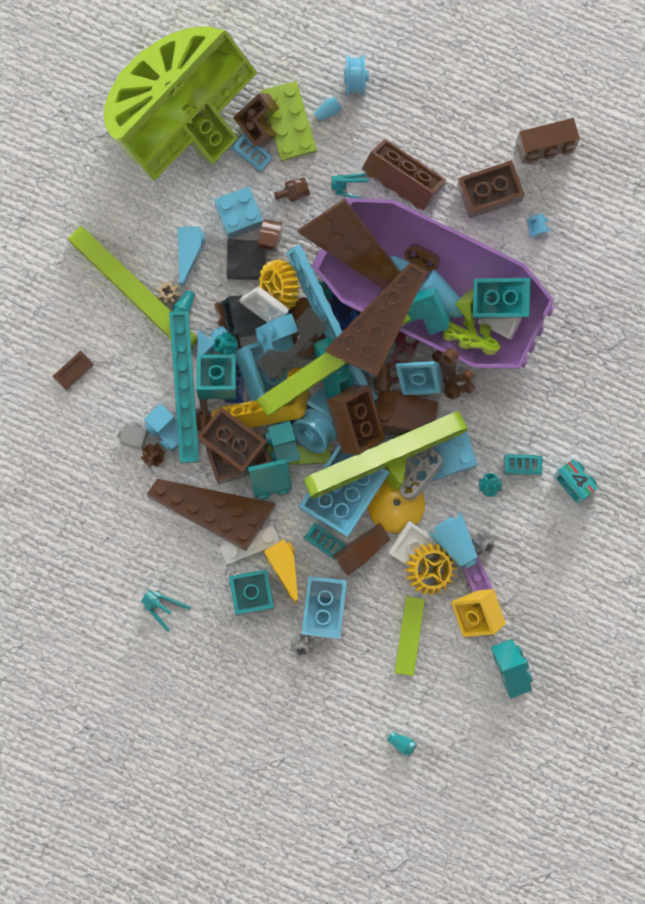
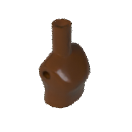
[274,177,310,202]
[196,399,211,431]

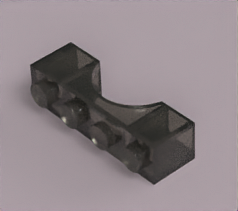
[256,307,328,379]

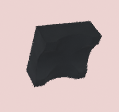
[226,239,265,280]

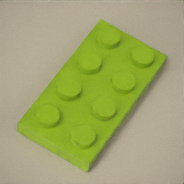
[261,81,317,162]

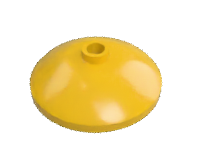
[368,477,425,533]

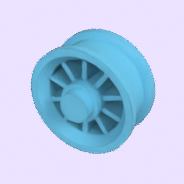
[344,55,369,96]
[292,409,337,453]

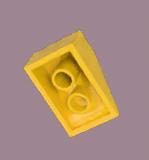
[264,539,298,604]

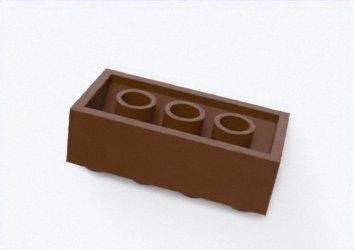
[362,139,446,211]

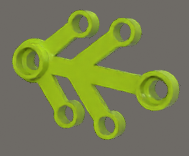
[443,316,500,355]

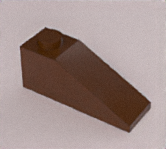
[332,523,390,576]

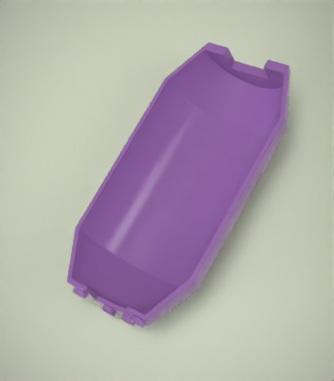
[312,198,555,369]

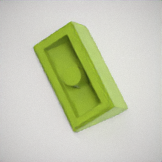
[455,289,474,321]

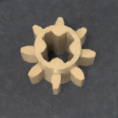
[156,281,180,305]

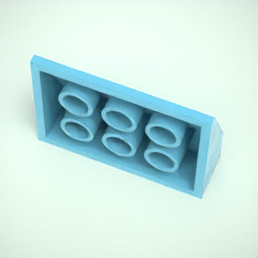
[299,443,389,537]

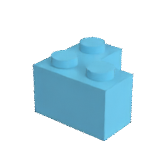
[255,313,298,365]
[144,403,179,452]

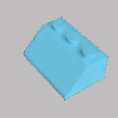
[233,342,288,401]

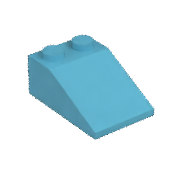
[413,431,478,482]
[302,576,347,639]

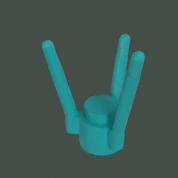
[331,173,369,199]
[141,590,191,632]

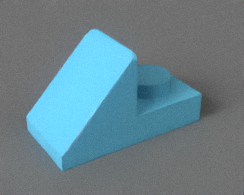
[197,326,228,355]

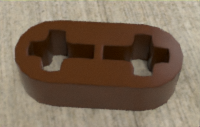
[404,244,440,272]

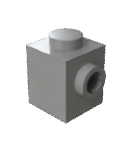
[118,422,149,451]

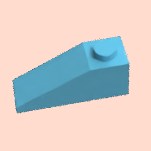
[178,226,205,287]

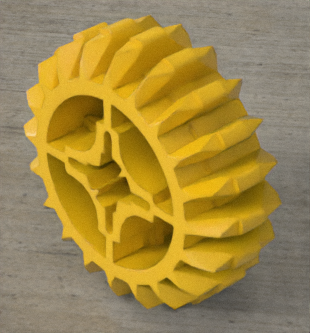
[258,260,301,309]
[405,543,457,595]

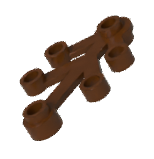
[432,348,475,400]

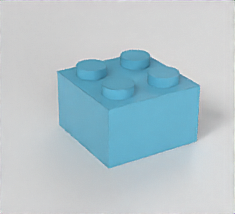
[214,186,263,239]

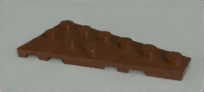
[298,198,401,290]
[324,263,428,377]
[147,479,276,551]

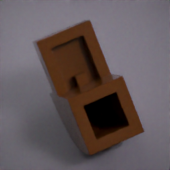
[258,219,283,252]

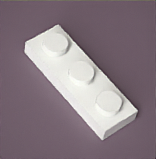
[220,526,280,565]

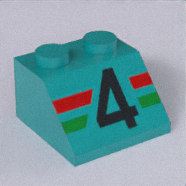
[554,459,598,505]

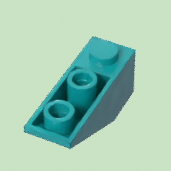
[313,337,353,398]

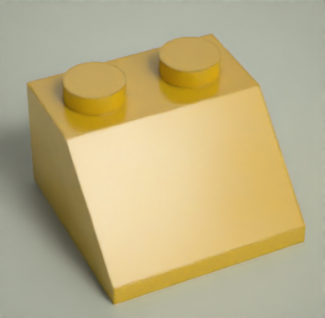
[451,589,506,637]

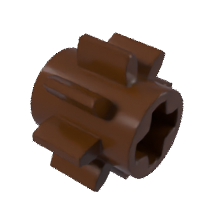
[141,443,166,468]

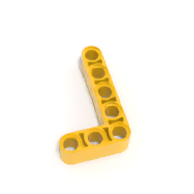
[212,367,309,428]

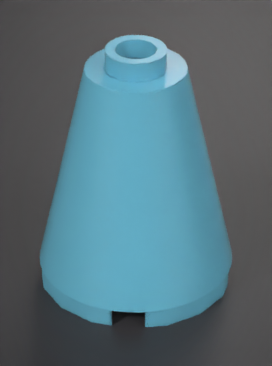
[418,269,463,319]
[429,513,478,569]

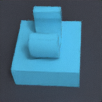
[527,214,551,237]

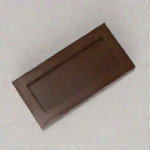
[53,350,94,390]

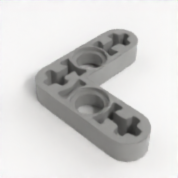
[396,435,443,500]

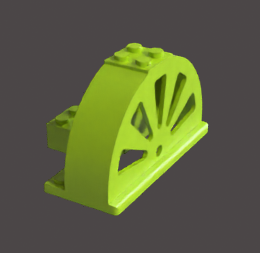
[103,26,257,181]

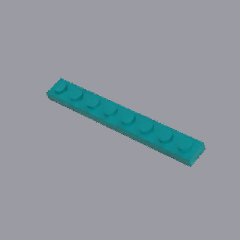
[169,311,199,464]

